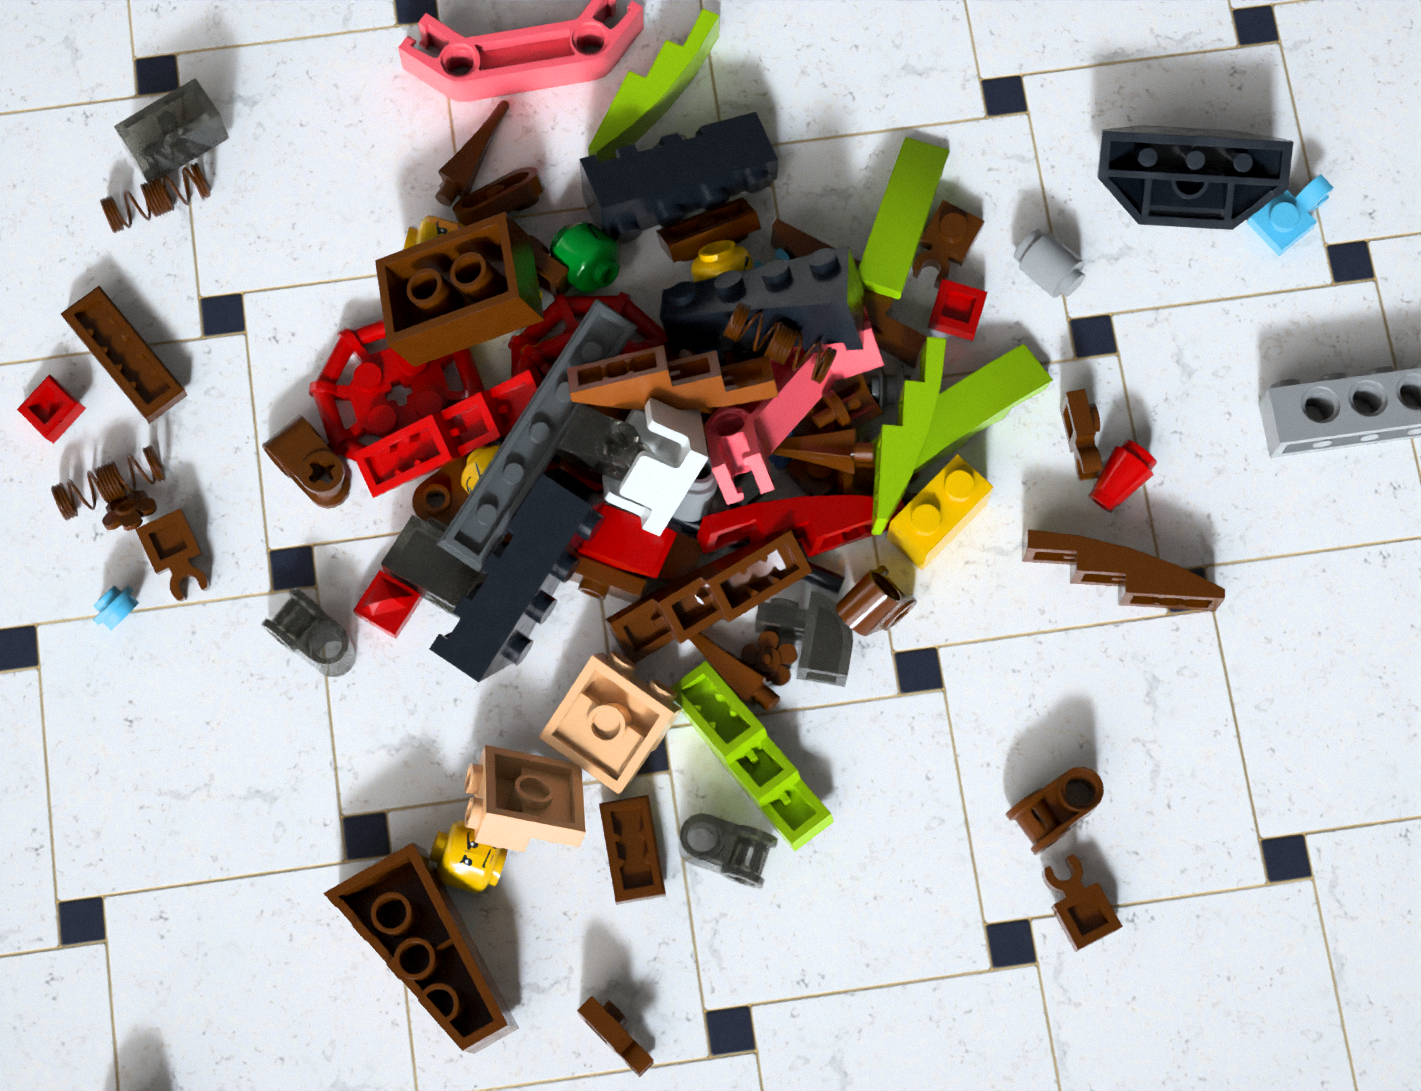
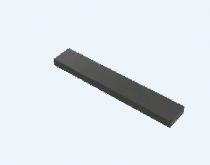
[436,299,638,572]

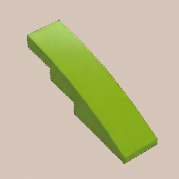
[588,8,720,162]
[858,137,950,300]
[871,337,946,535]
[870,343,1053,475]
[670,661,834,852]

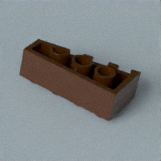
[323,843,519,1054]

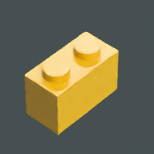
[886,454,994,571]

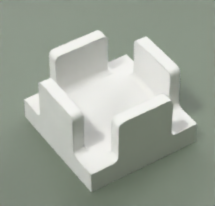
[602,398,709,536]

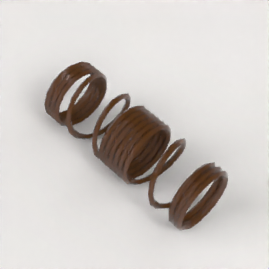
[100,162,211,234]
[723,301,837,384]
[51,445,166,521]

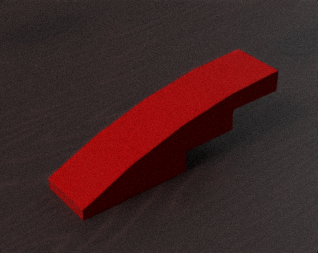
[353,368,543,498]
[697,495,905,557]
[577,505,677,578]

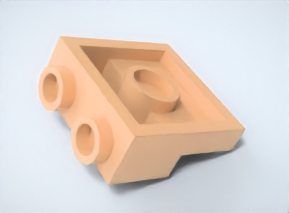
[539,651,682,795]
[464,745,586,852]

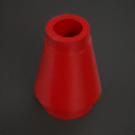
[1088,439,1157,513]

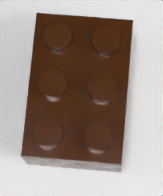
[375,212,544,367]

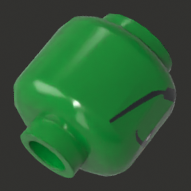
[550,222,621,293]

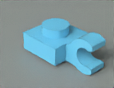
[1247,174,1334,256]

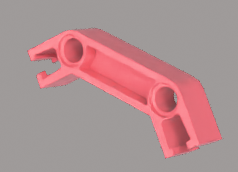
[398,0,644,102]
[705,304,884,505]

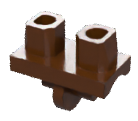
[792,373,882,437]

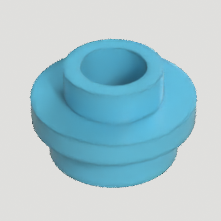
[93,585,139,630]

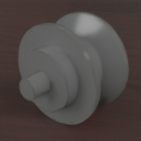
[867,365,911,411]

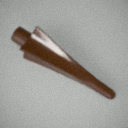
[435,100,509,207]
[772,428,877,474]
[689,632,780,712]

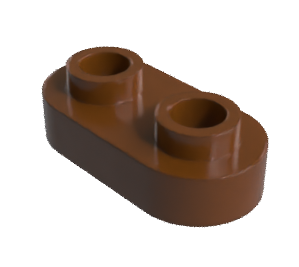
[452,167,545,226]
[412,455,469,530]

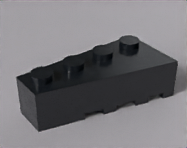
[579,112,778,244]
[660,246,865,360]
[429,467,607,683]

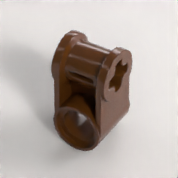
[262,414,351,509]
[835,565,917,636]
[1005,767,1104,856]

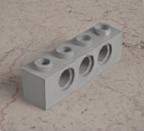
[1259,362,1421,458]

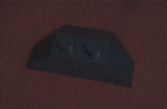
[1097,125,1294,230]

